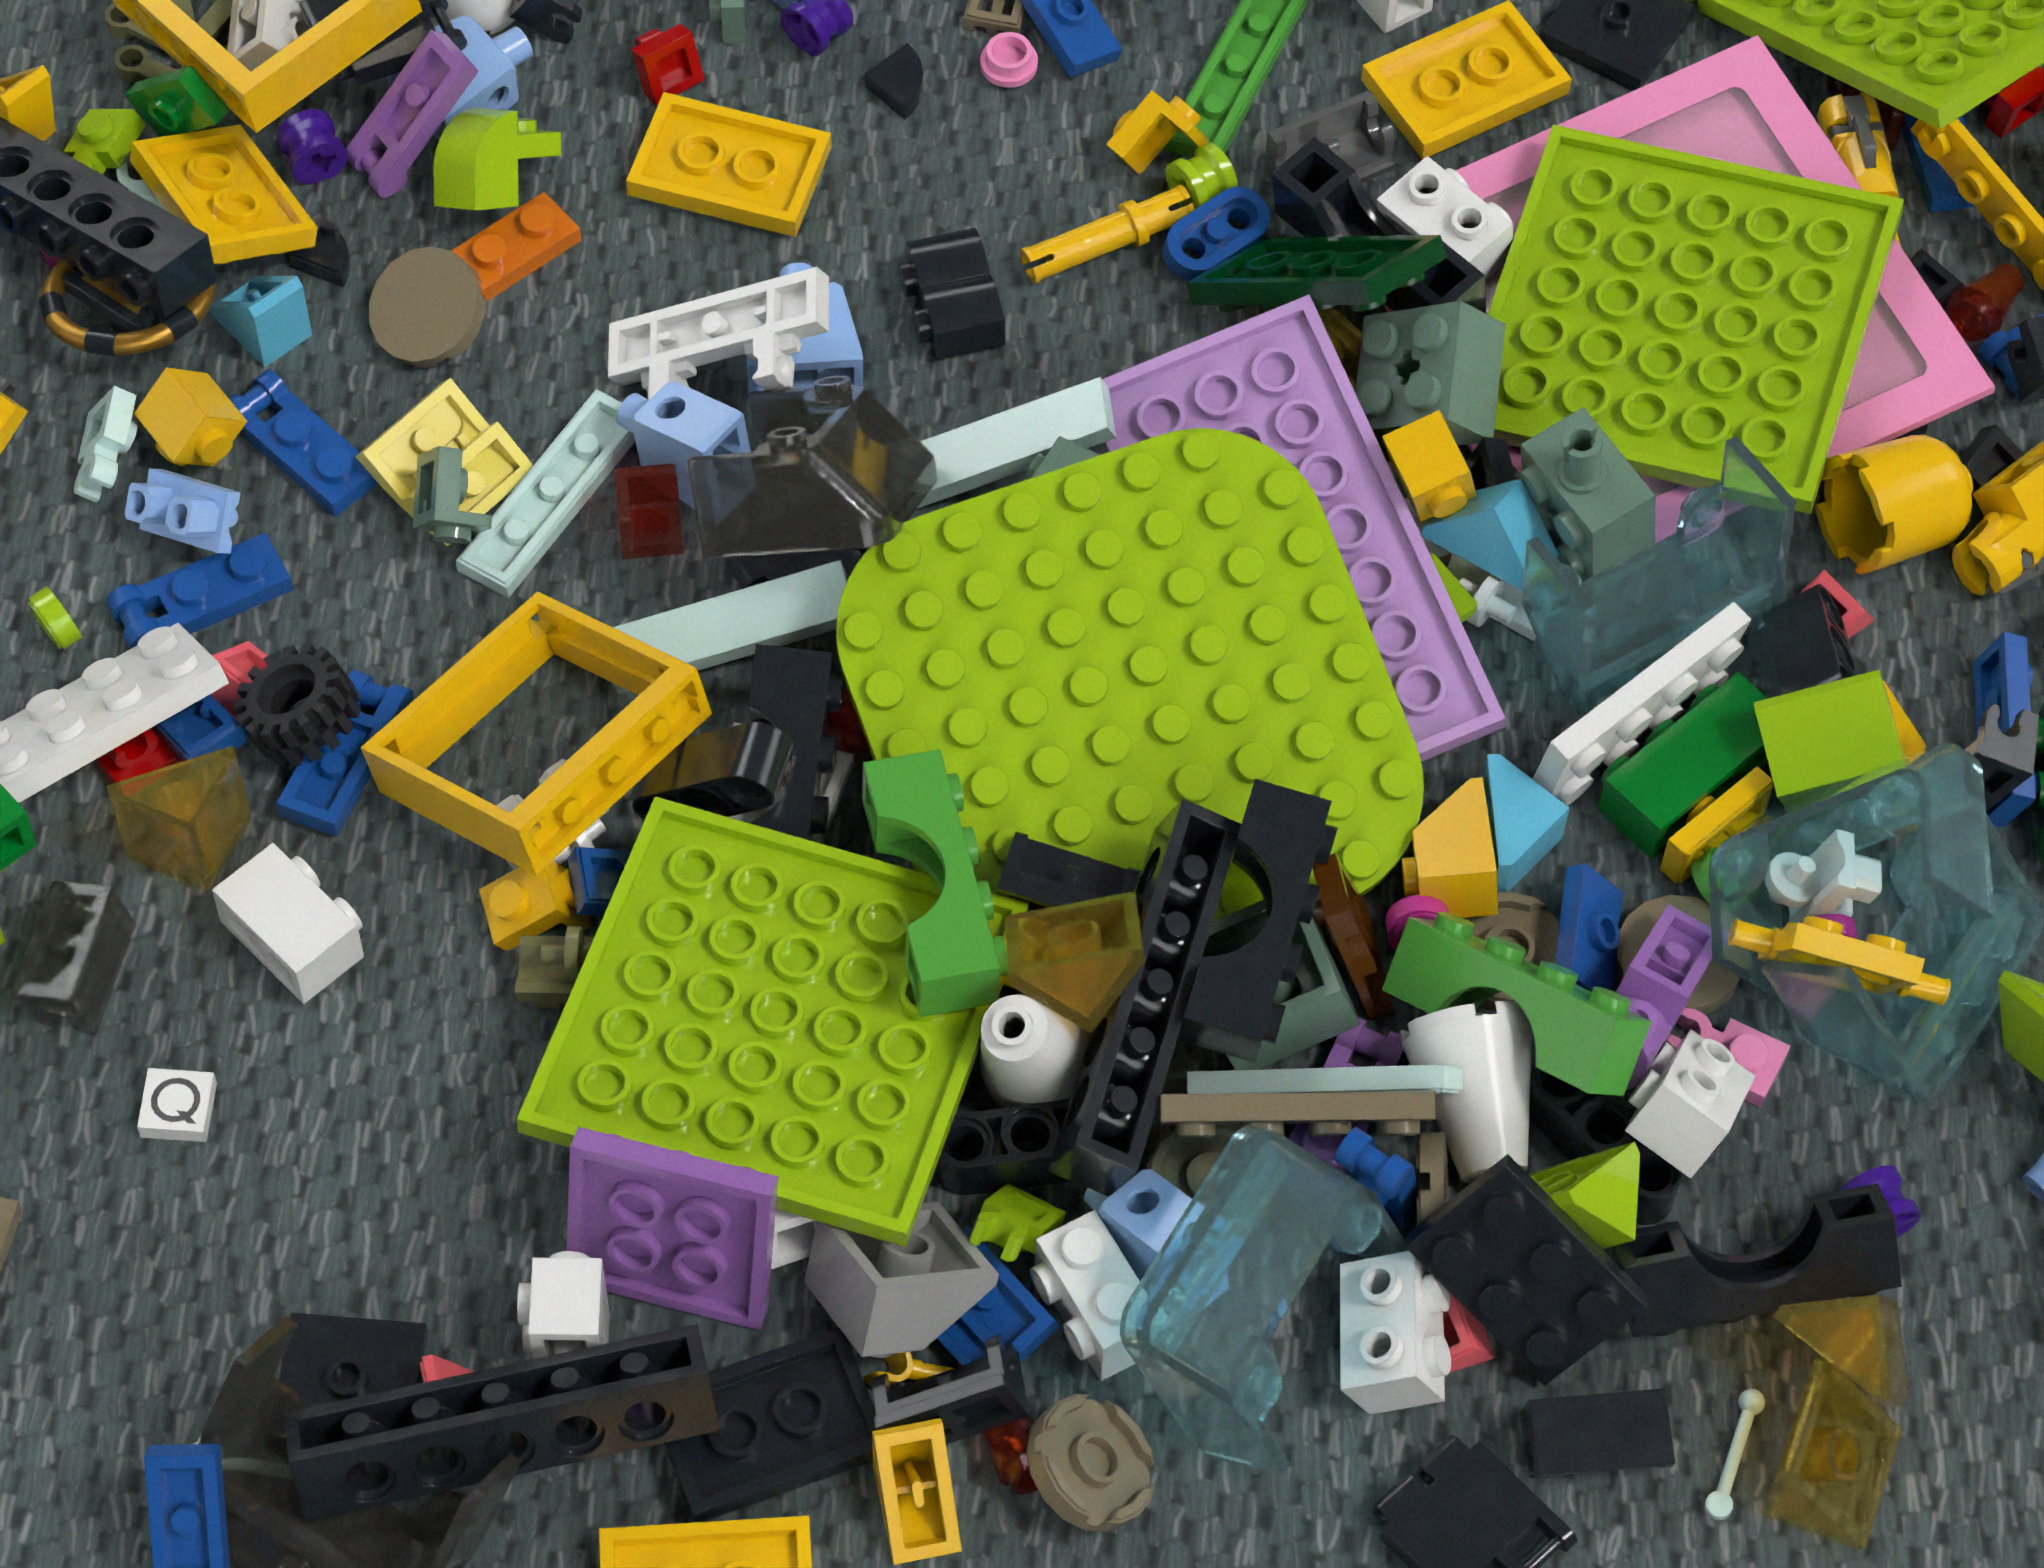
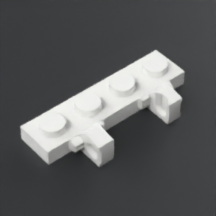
[608,267,829,400]

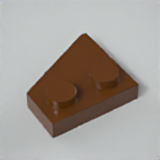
[1313,853,1396,1021]

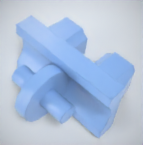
[125,468,241,554]

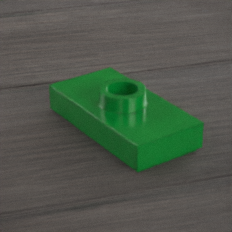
[124,65,229,137]

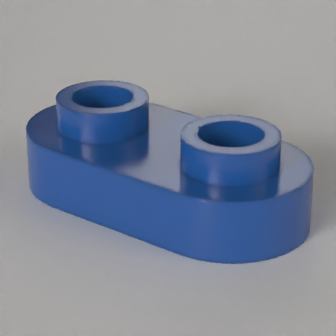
[1162,187,1270,280]

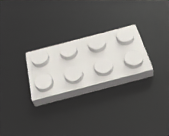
[1533,602,1751,805]
[0,623,229,803]

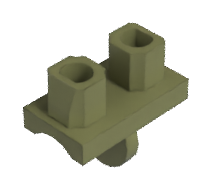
[515,926,594,1009]

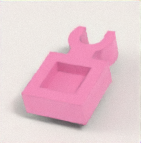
[1667,1008,1791,1107]

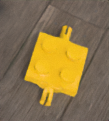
[1728,916,1951,1006]

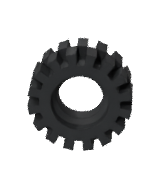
[234,644,361,766]

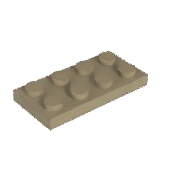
[1161,1092,1436,1138]

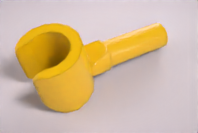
[864,1352,954,1387]

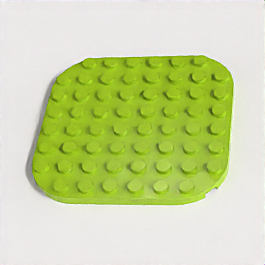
[836,428,1424,997]

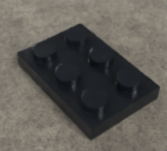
[1405,1154,1647,1386]
[663,1327,877,1523]

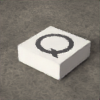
[137,1068,217,1142]

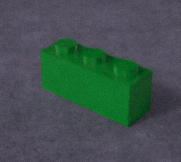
[1597,672,1769,860]

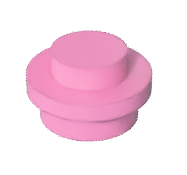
[980,32,1038,88]

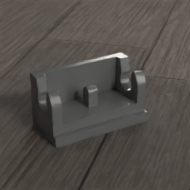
[1264,90,1395,183]

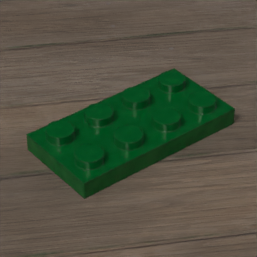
[1186,235,1447,312]

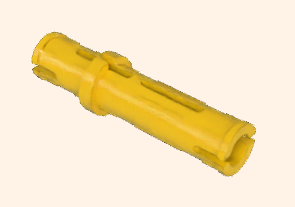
[1019,184,1195,285]

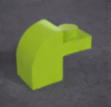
[434,107,561,210]

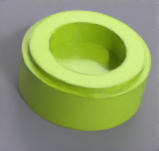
[27,586,82,650]

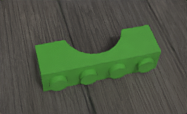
[862,749,1009,1017]
[1382,912,1652,1096]

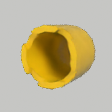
[1815,434,1973,575]

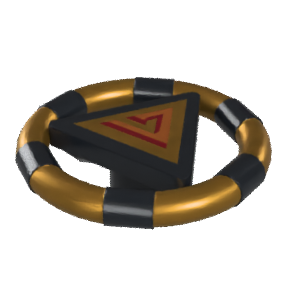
[39,259,217,357]

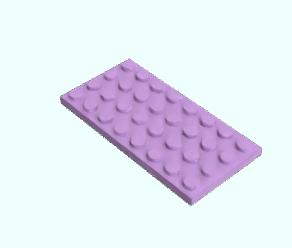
[1102,294,1506,762]

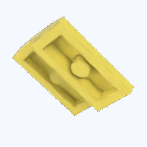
[355,378,533,546]

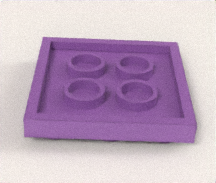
[566,1127,779,1331]

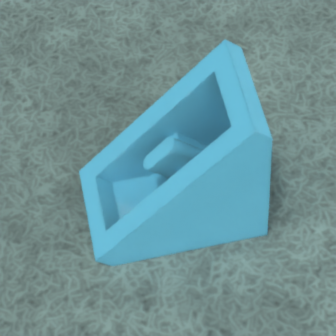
[209,276,312,368]
[1421,479,1559,594]
[1482,754,1570,893]

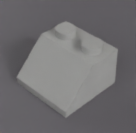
[804,1201,999,1358]

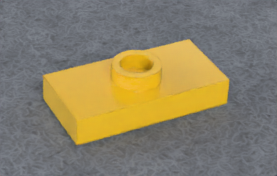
[1660,766,1773,884]

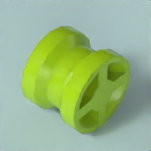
[1165,142,1238,209]

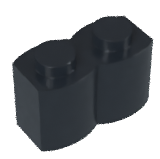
[898,228,1005,360]

